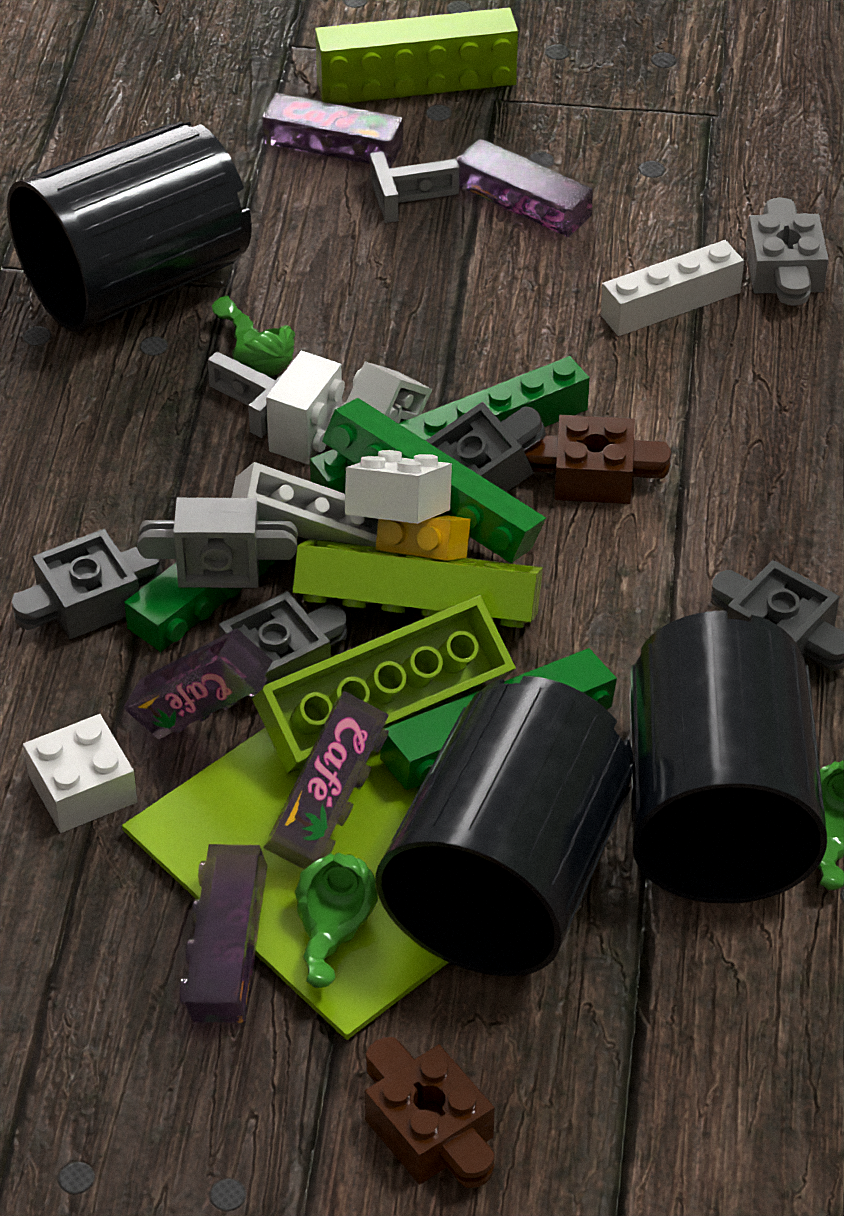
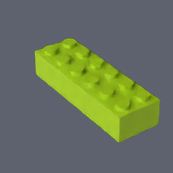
[315,8,518,105]
[293,539,543,628]
[252,595,516,774]

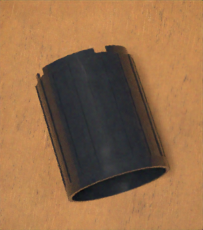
[7,122,252,332]
[629,611,827,904]
[375,676,634,976]

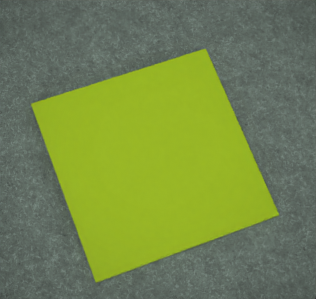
[122,728,449,1040]

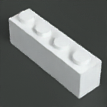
[601,240,744,336]
[232,462,378,547]

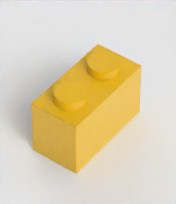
[375,514,471,561]

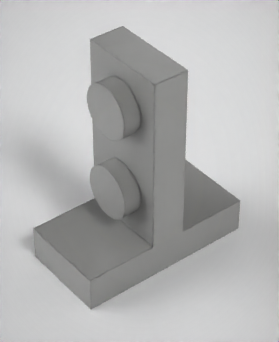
[370,152,459,223]
[208,351,284,438]

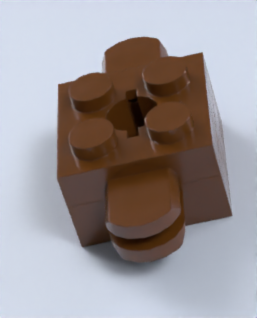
[525,415,671,504]
[365,1037,495,1188]

